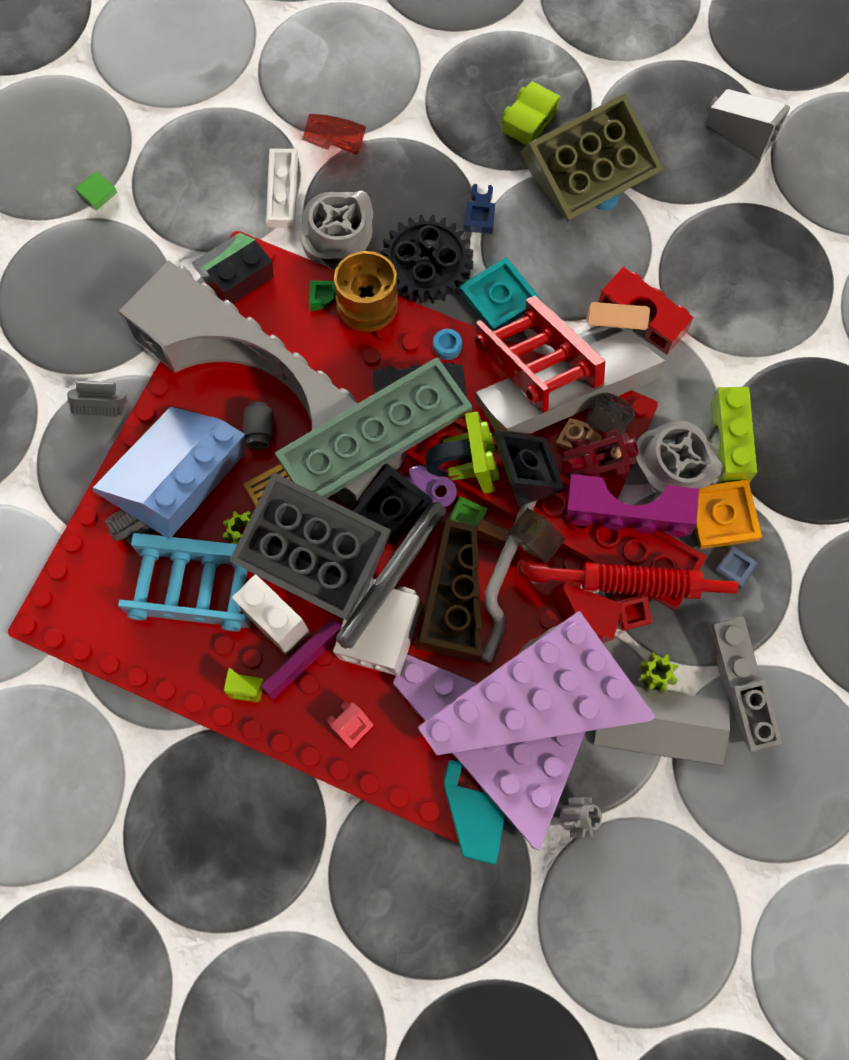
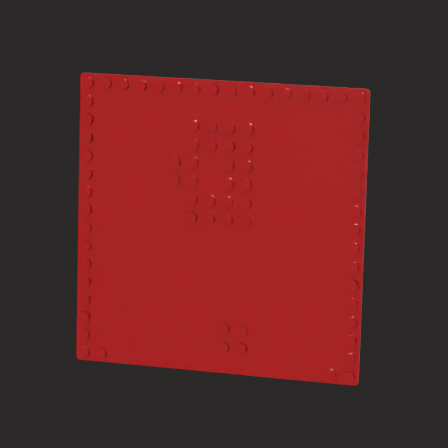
[8,231,658,844]

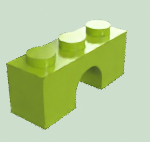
[711,387,757,484]

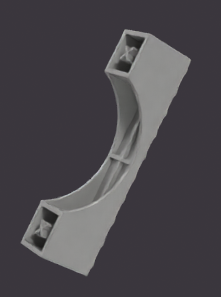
[119,260,405,509]

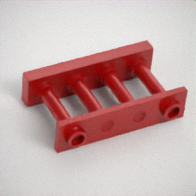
[474,295,606,413]

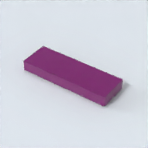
[262,619,341,700]

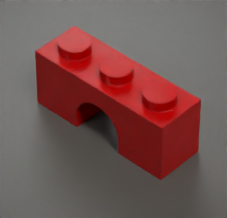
[598,267,694,355]

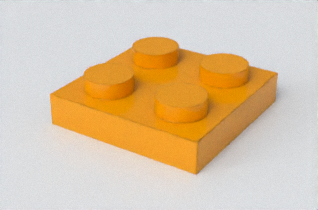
[694,479,762,550]

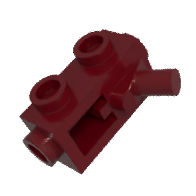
[562,429,639,477]

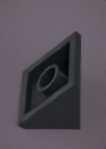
[493,430,564,507]
[350,464,433,547]

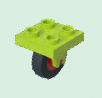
[425,411,500,494]

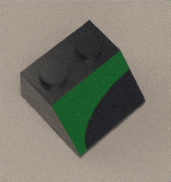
[192,233,274,304]

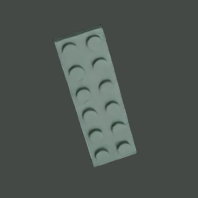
[275,357,472,498]

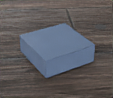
[714,545,759,590]

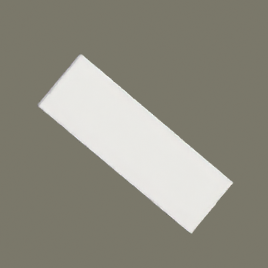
[266,149,298,228]

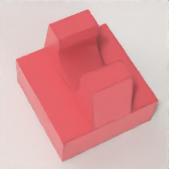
[327,702,373,748]

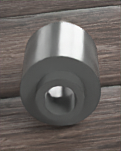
[242,402,273,449]

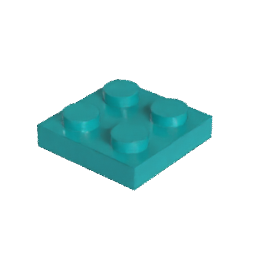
[459,257,541,331]

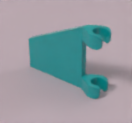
[443,760,505,865]

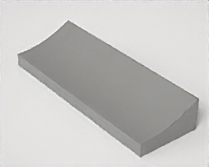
[475,328,665,435]

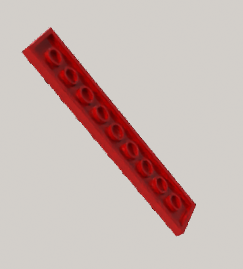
[405,418,707,612]

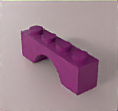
[565,474,699,537]

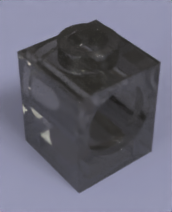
[507,508,566,564]

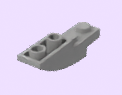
[710,616,782,752]

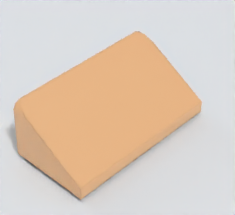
[586,302,650,330]

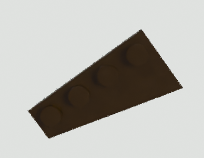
[414,519,483,663]

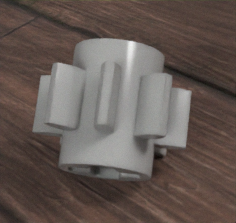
[560,797,602,838]

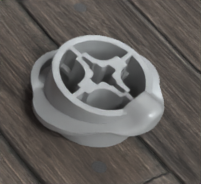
[301,190,373,260]
[635,421,723,494]

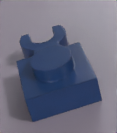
[464,184,495,234]

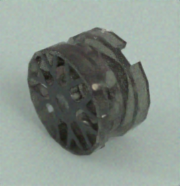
[585,392,635,435]

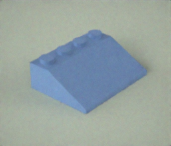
[93,407,245,539]

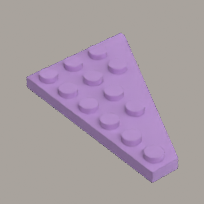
[418,611,656,755]
[393,655,585,851]

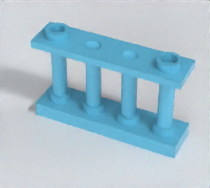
[118,533,251,631]

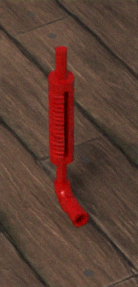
[515,550,738,599]

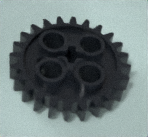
[380,215,474,304]

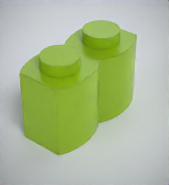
[501,81,561,145]

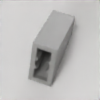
[705,89,790,160]

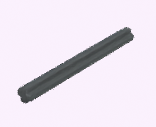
[336,502,446,649]

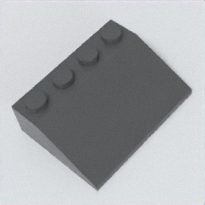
[229,472,391,620]

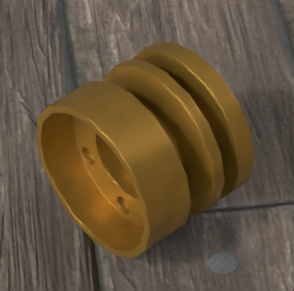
[334,251,398,332]

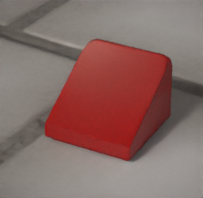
[612,592,652,631]

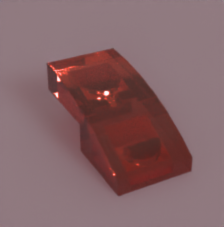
[302,114,366,155]

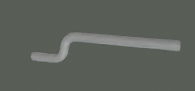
[480,500,537,664]

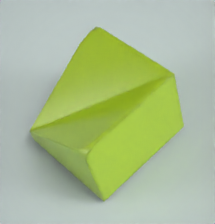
[224,668,264,702]

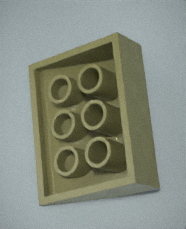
[520,93,664,222]

